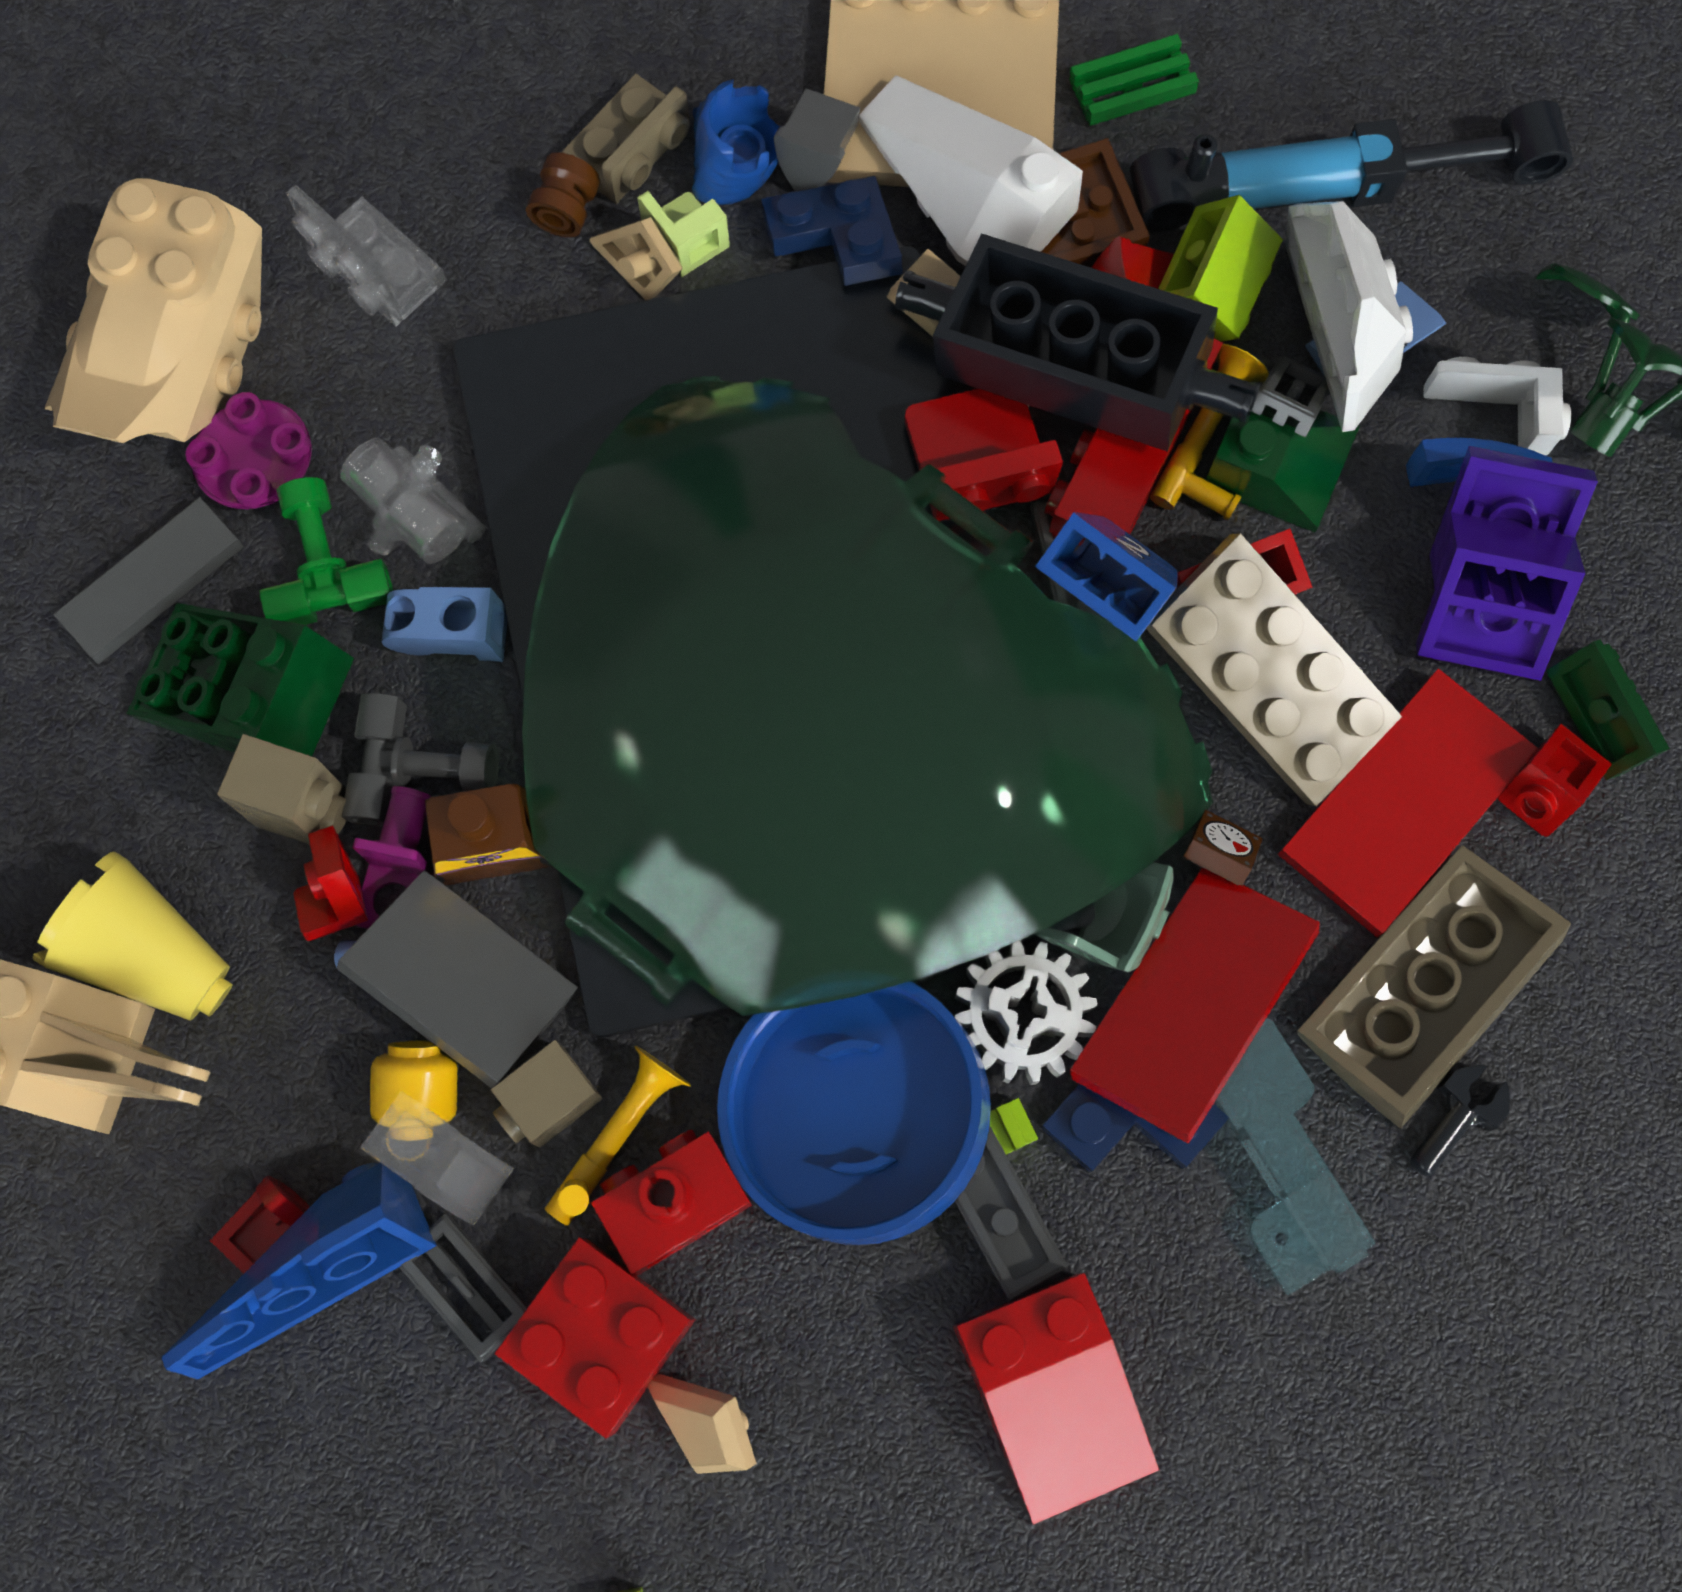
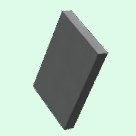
[337,870,578,1088]

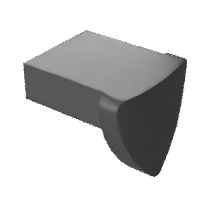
[773,88,860,191]

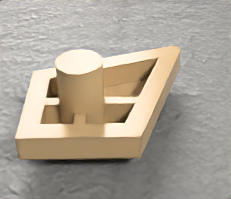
[590,217,683,300]
[648,1374,756,1474]

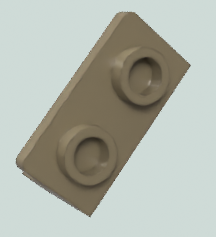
[562,73,691,204]

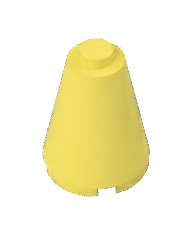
[33,851,233,1021]

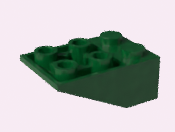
[126,603,354,757]

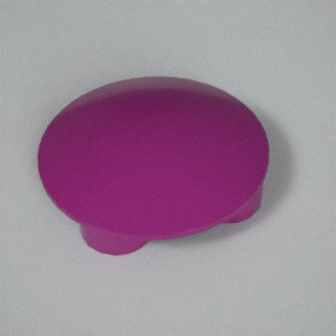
[185,392,312,509]

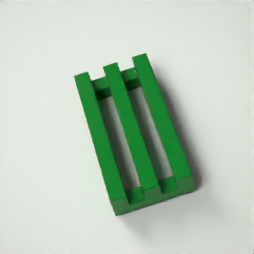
[1069,34,1199,126]

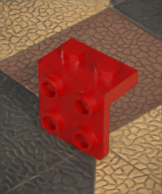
[904,389,1063,522]

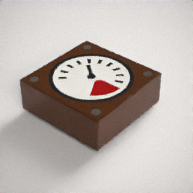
[1184,809,1263,886]

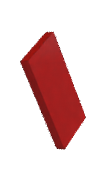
[1277,668,1539,938]
[1070,867,1320,1144]

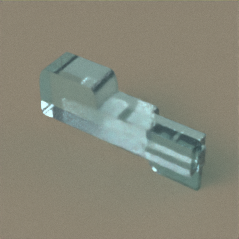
[1215,1018,1377,1295]

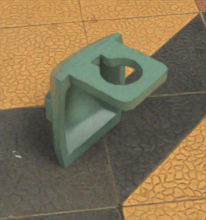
[1035,855,1174,972]

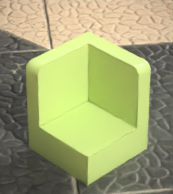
[637,191,730,277]

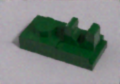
[1546,639,1670,781]

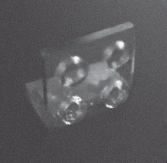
[286,184,447,327]

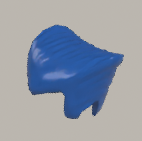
[692,79,779,205]

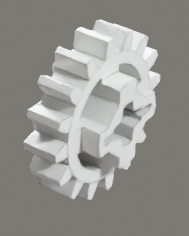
[954,940,1097,1085]

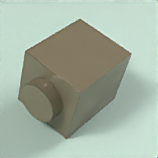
[491,1040,603,1148]

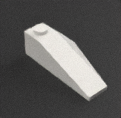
[859,75,1083,266]

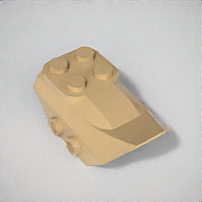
[44,178,262,444]

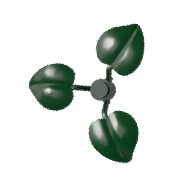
[1536,263,1682,457]

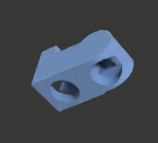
[381,587,508,662]

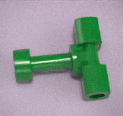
[259,477,394,625]

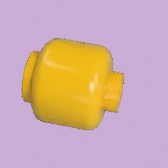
[370,1040,457,1140]

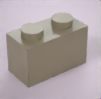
[217,734,346,844]

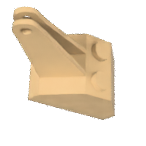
[0,960,210,1134]

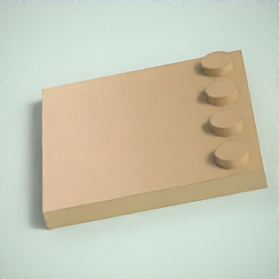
[824,0,1059,187]

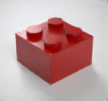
[495,1237,696,1439]

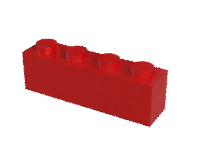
[1044,339,1223,546]

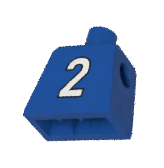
[1035,512,1178,641]

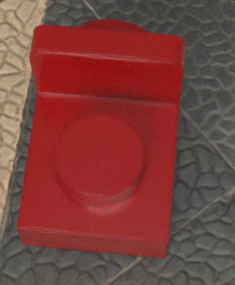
[1498,724,1612,837]
[293,825,368,941]

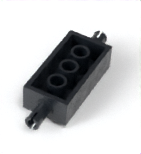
[895,233,1260,452]

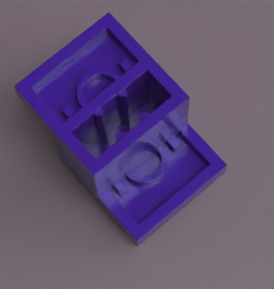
[1416,446,1598,681]

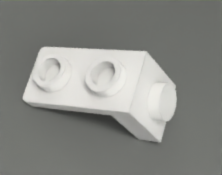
[1424,357,1571,456]

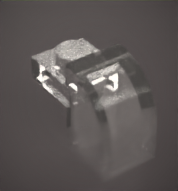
[360,1091,516,1225]

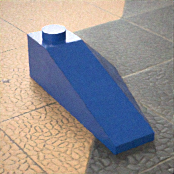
[161,1161,437,1379]

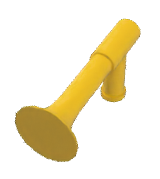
[1149,344,1269,521]
[544,1046,692,1226]

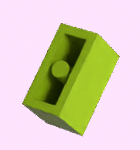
[1158,195,1283,342]

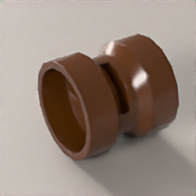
[525,152,601,238]

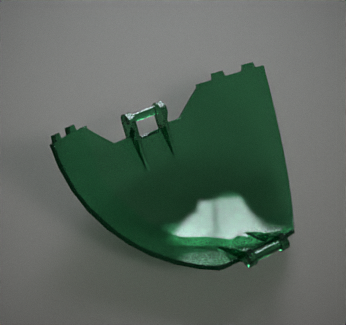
[522,376,1213,1015]

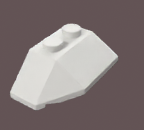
[1286,201,1413,433]

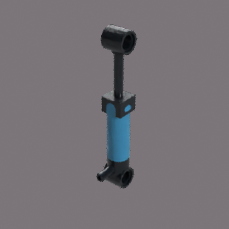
[1129,100,1574,232]

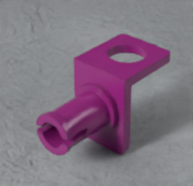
[352,786,434,929]

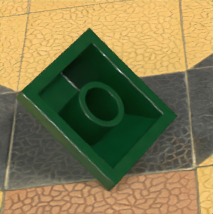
[1206,386,1360,533]

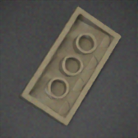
[1297,845,1571,1129]

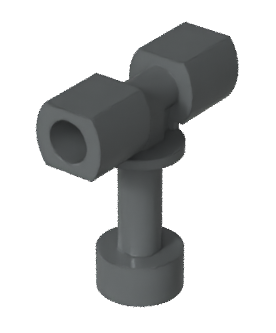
[342,693,499,827]

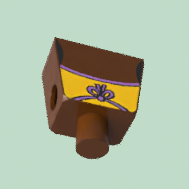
[425,784,556,886]

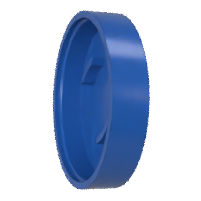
[717,968,991,1245]

